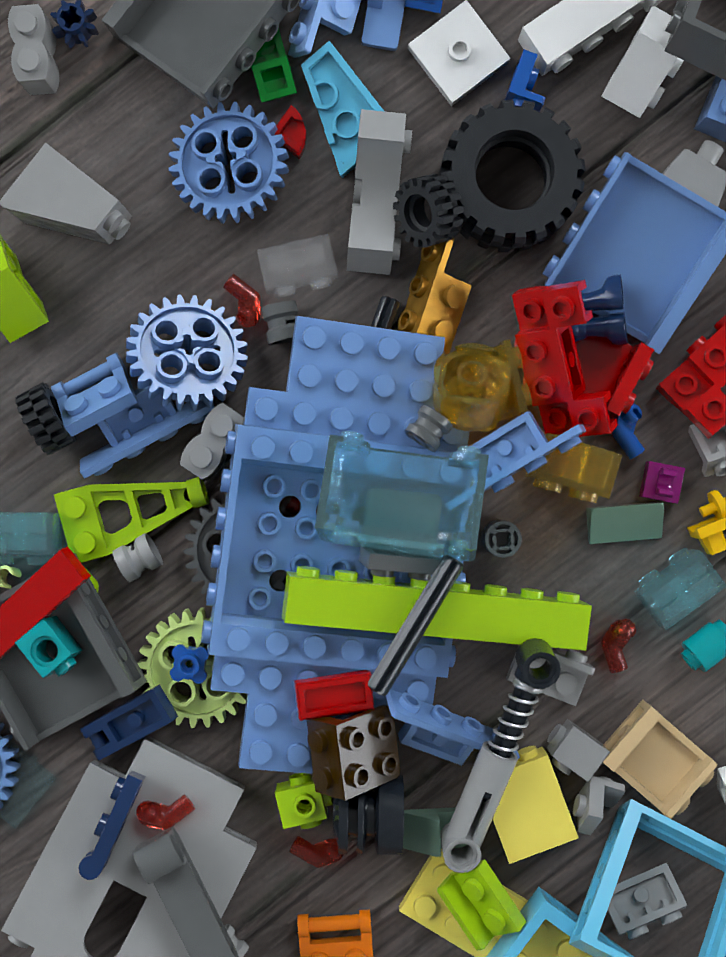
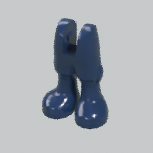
[572,274,627,345]

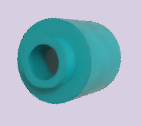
[680,619,726,672]

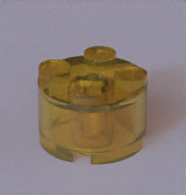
[433,343,511,432]

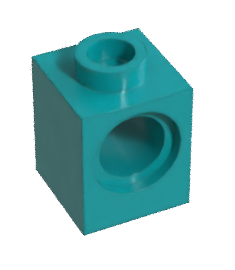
[15,616,83,678]

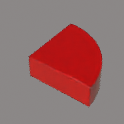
[274,105,307,159]

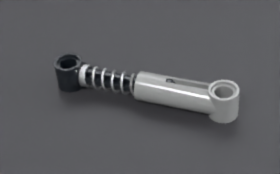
[440,638,561,873]

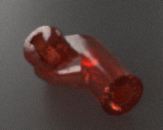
[601,619,636,673]
[289,836,343,868]

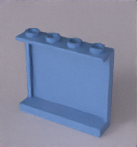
[542,152,726,354]

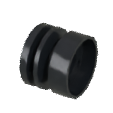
[333,775,404,855]

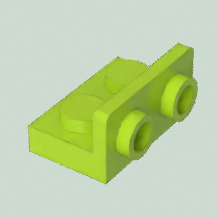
[437,859,527,951]

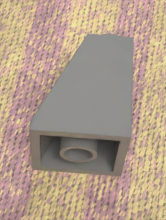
[0,143,132,244]

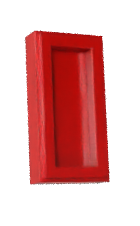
[294,670,375,721]

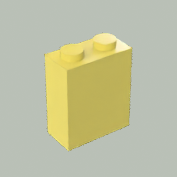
[493,746,579,864]

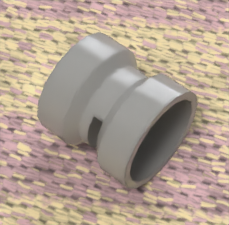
[112,533,163,582]

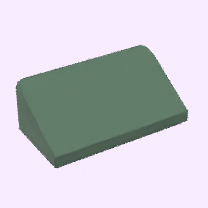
[586,502,664,544]

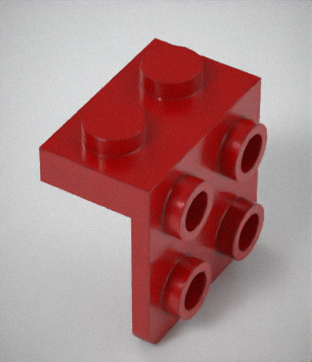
[575,336,655,418]

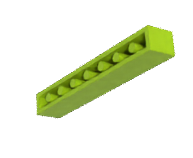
[282,566,592,651]

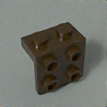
[307,704,400,801]

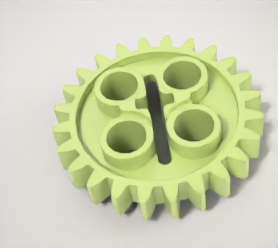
[137,608,247,728]

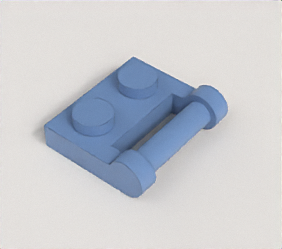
[51,353,138,437]

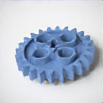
[168,102,289,224]
[126,295,248,411]

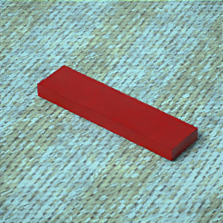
[0,546,91,660]

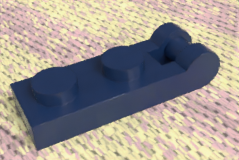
[80,684,178,761]
[78,770,146,880]

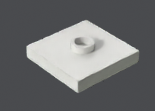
[407,0,511,106]

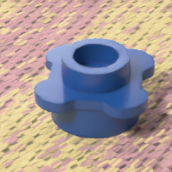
[170,644,209,684]

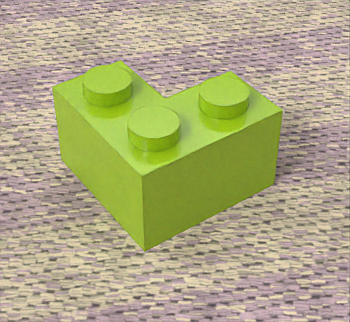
[0,235,49,343]

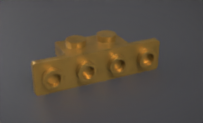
[398,237,472,355]

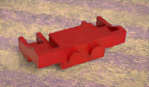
[512,280,618,437]
[656,315,726,439]

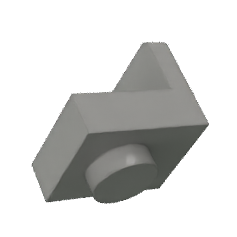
[573,776,625,836]

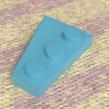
[301,41,384,178]

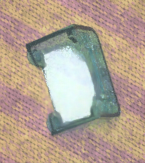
[315,431,489,561]

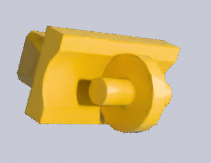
[687,490,726,555]

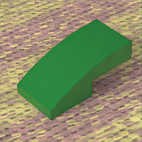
[251,28,297,103]

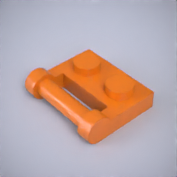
[297,909,373,957]

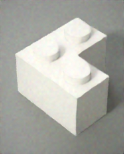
[602,5,684,118]

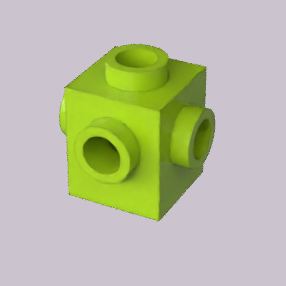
[275,773,333,829]

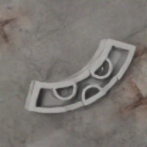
[346,109,412,275]

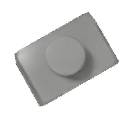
[662,140,726,207]

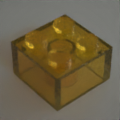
[525,433,622,503]

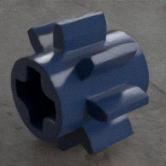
[50,0,99,49]

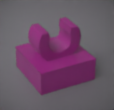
[639,461,685,504]

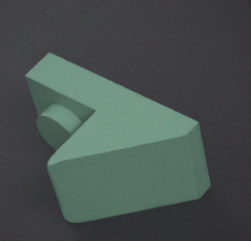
[403,807,467,857]

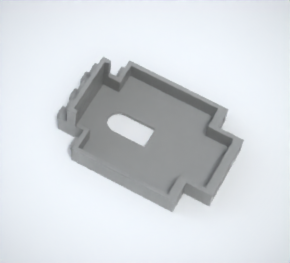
[1,736,257,957]

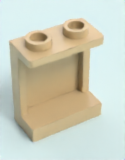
[603,700,718,819]

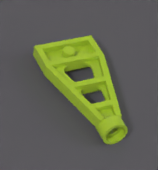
[53,477,209,563]

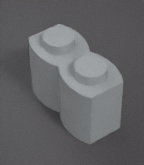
[8,4,59,95]
[180,403,244,480]

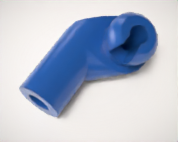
[612,403,645,460]

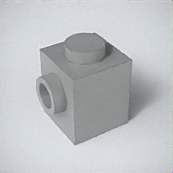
[546,719,610,782]

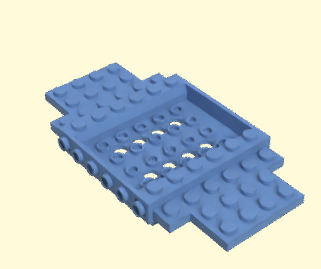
[201,316,479,774]

